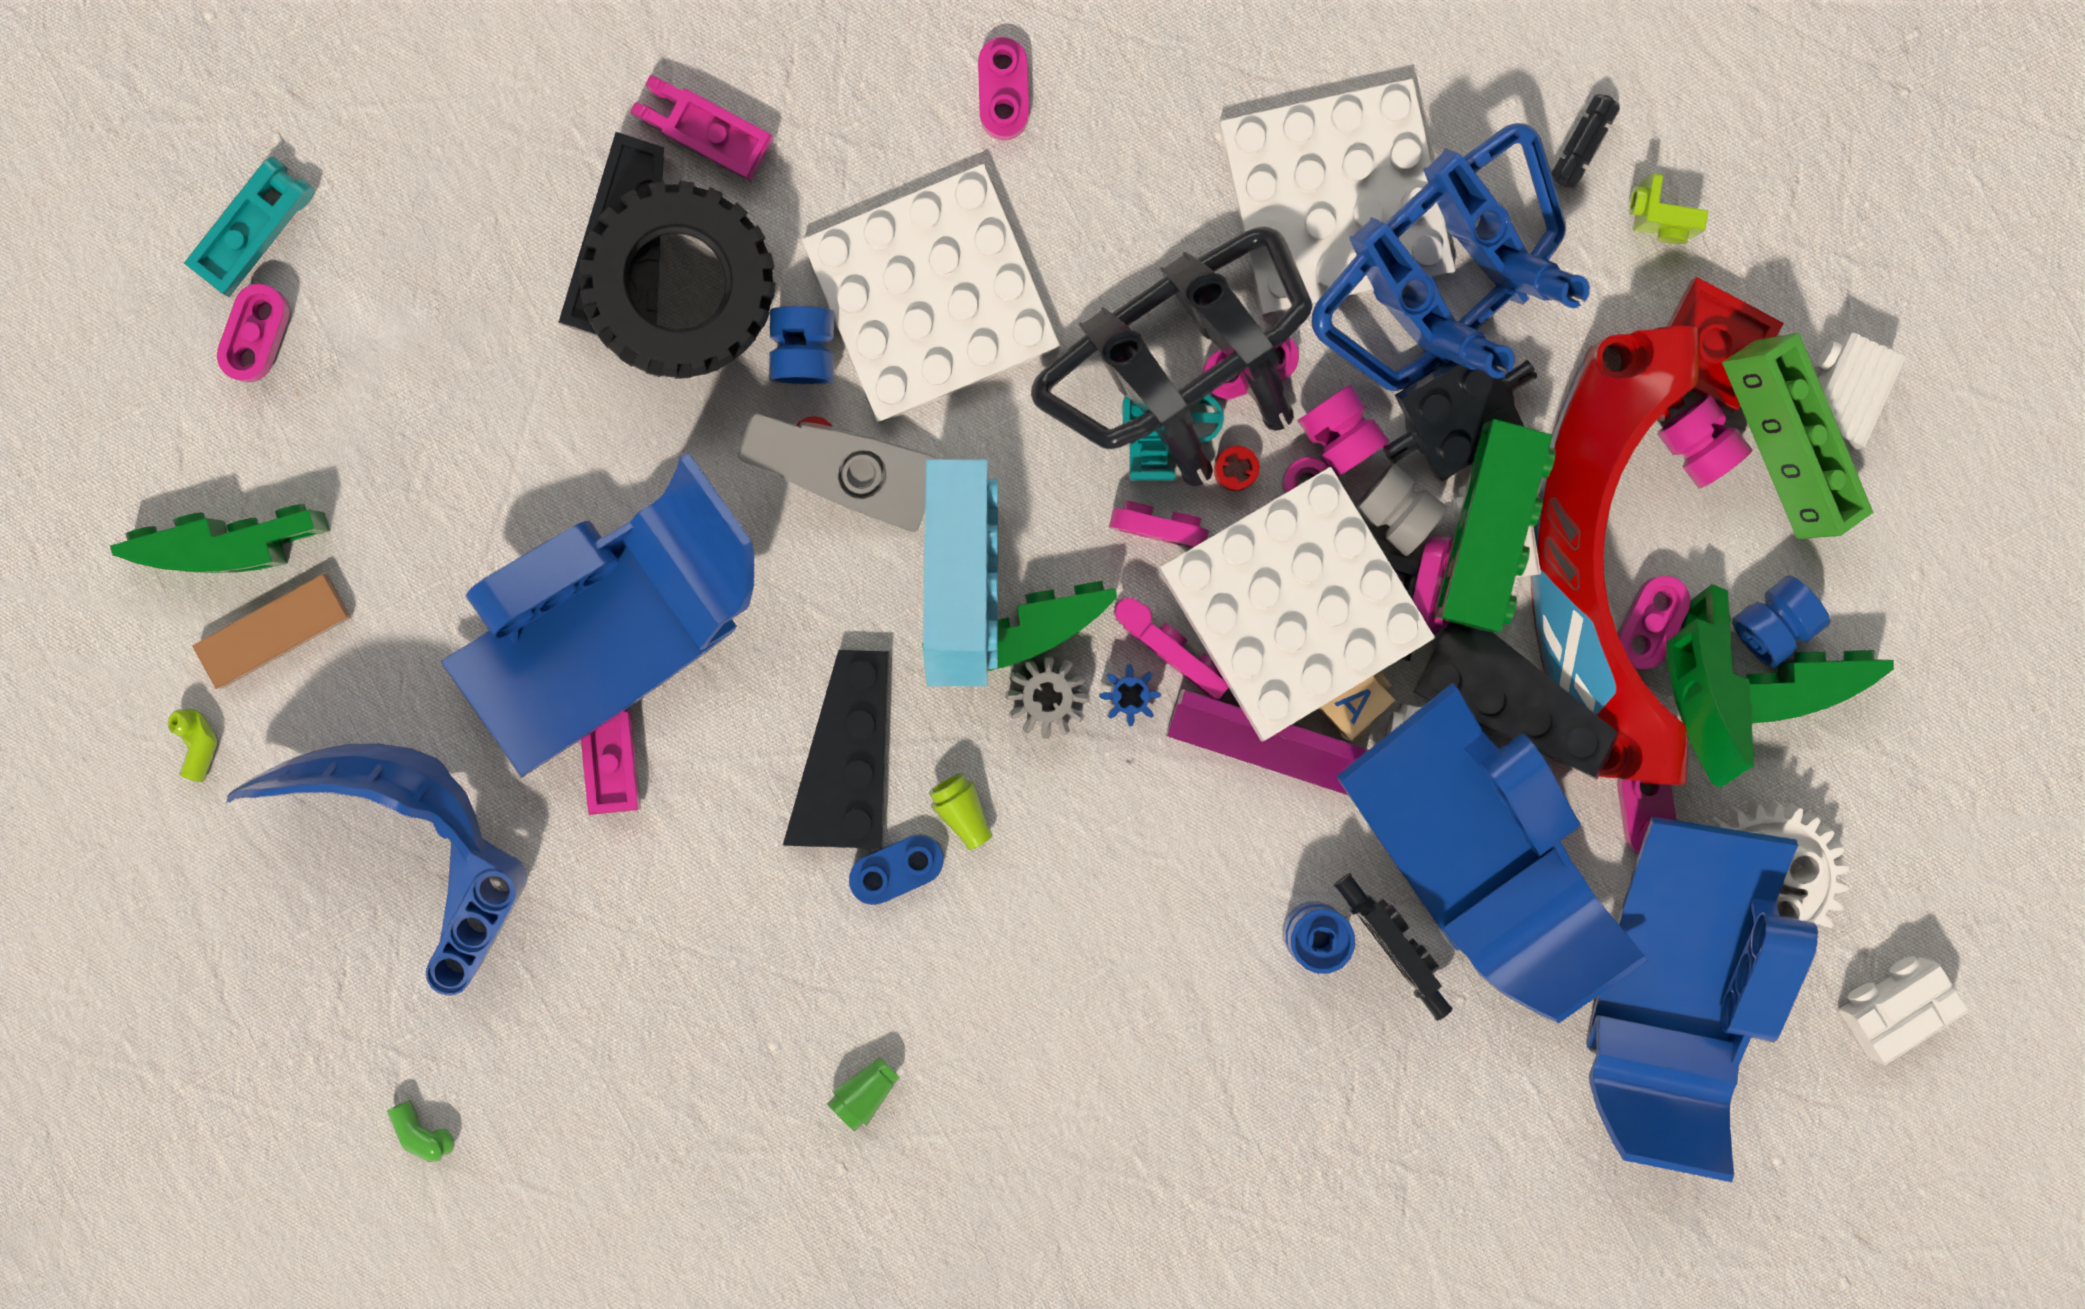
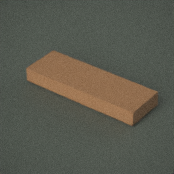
[192,574,351,689]

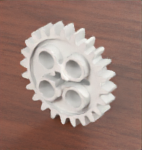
[1713,799,1849,941]

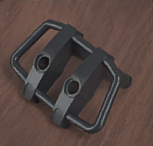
[1031,227,1312,486]

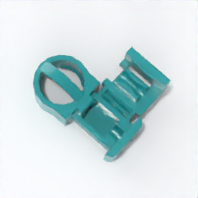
[1122,395,1224,481]

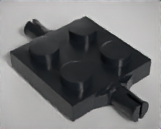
[1382,360,1537,482]
[1334,873,1453,1021]

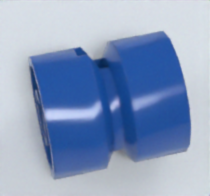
[769,306,835,384]
[1732,575,1831,668]
[1283,901,1355,974]

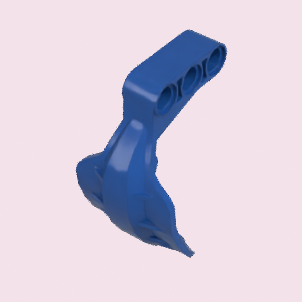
[226,743,528,996]

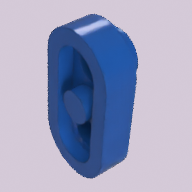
[849,834,944,905]

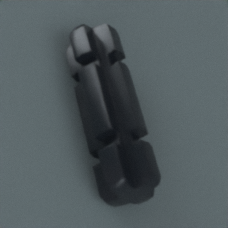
[1551,94,1620,188]

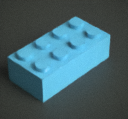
[923,460,998,686]

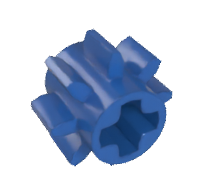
[1099,664,1161,726]

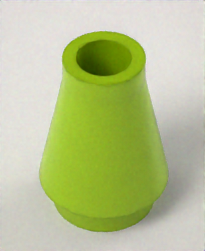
[929,773,993,850]

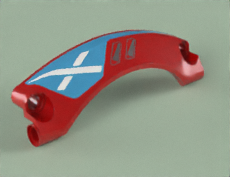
[1530,326,1700,785]

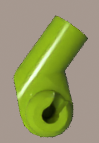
[168,708,217,782]

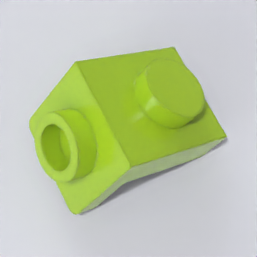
[1629,173,1709,244]

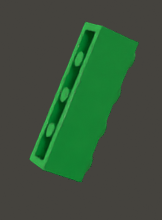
[1433,419,1556,632]

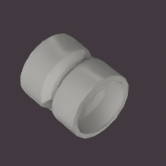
[1355,463,1448,556]

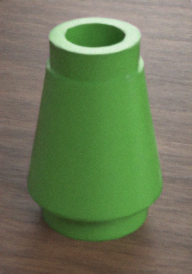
[827,1057,900,1132]

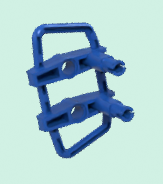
[1311,123,1590,391]

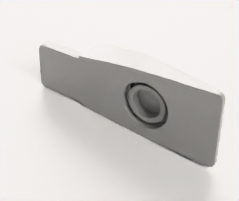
[737,413,940,532]

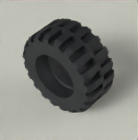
[579,180,776,379]

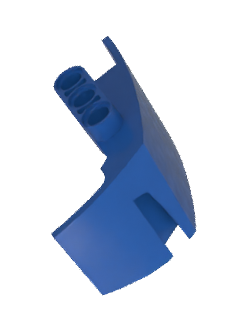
[441,453,754,778]
[1336,683,1648,1023]
[1586,817,1818,1182]

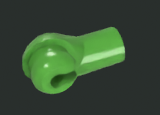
[387,1100,455,1162]

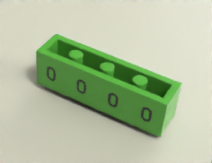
[1722,332,1874,539]

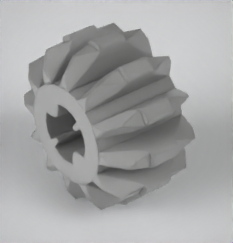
[1005,654,1090,739]

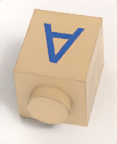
[1317,671,1396,741]

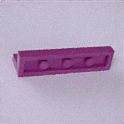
[1166,689,1368,796]

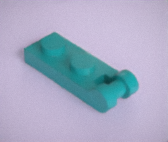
[184,157,315,297]

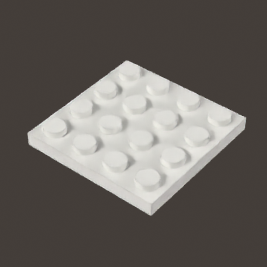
[1219,78,1455,317]
[801,164,1060,424]
[1158,467,1435,742]

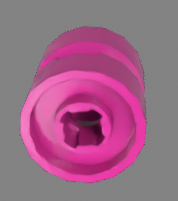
[1298,384,1390,477]
[1657,394,1753,489]

